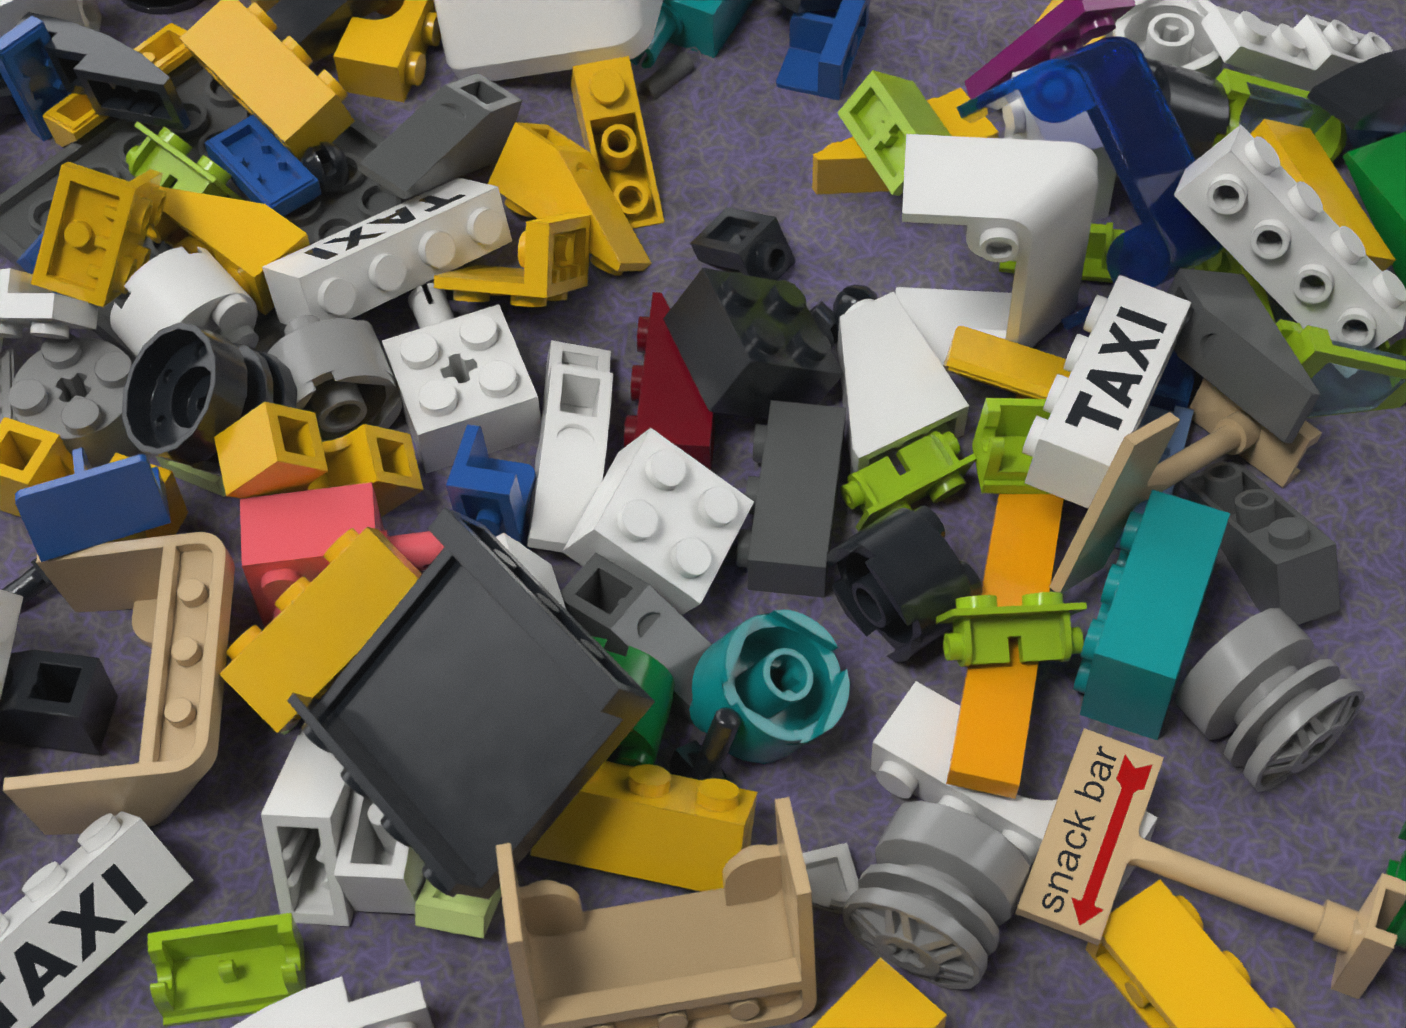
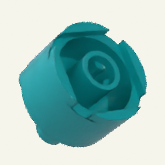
[689,609,850,764]

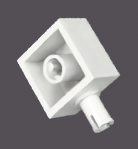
[382,283,541,474]

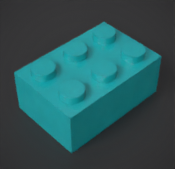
[1073,489,1230,740]

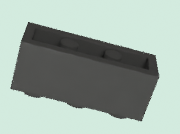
[736,400,846,598]

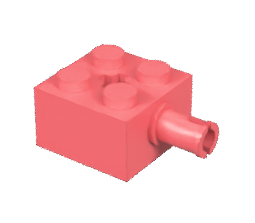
[240,482,444,628]

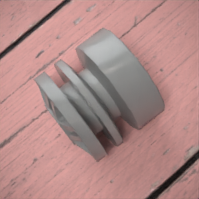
[1175,608,1365,792]
[842,801,1030,989]

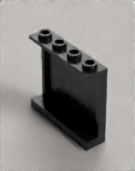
[287,507,655,899]

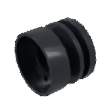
[122,323,296,477]

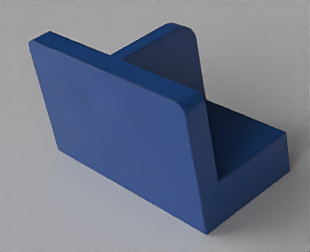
[776,0,870,101]
[446,424,536,550]
[15,447,171,562]

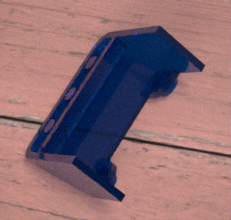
[956,36,1223,331]

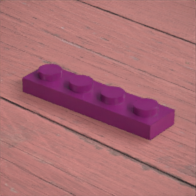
[965,0,1136,106]

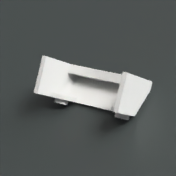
[434,0,663,81]
[895,134,1098,369]

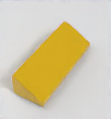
[42,23,193,147]
[943,326,1071,399]

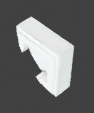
[803,843,859,914]

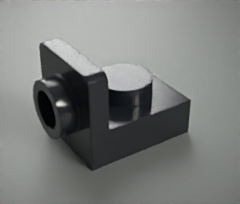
[690,207,795,281]

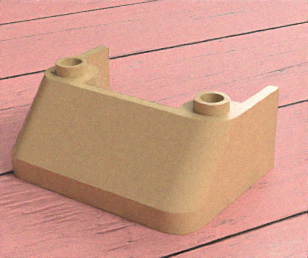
[3,532,235,835]
[496,797,817,1028]

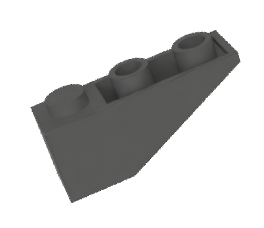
[357,73,523,199]
[1167,268,1320,443]
[1181,460,1340,625]
[561,553,712,724]

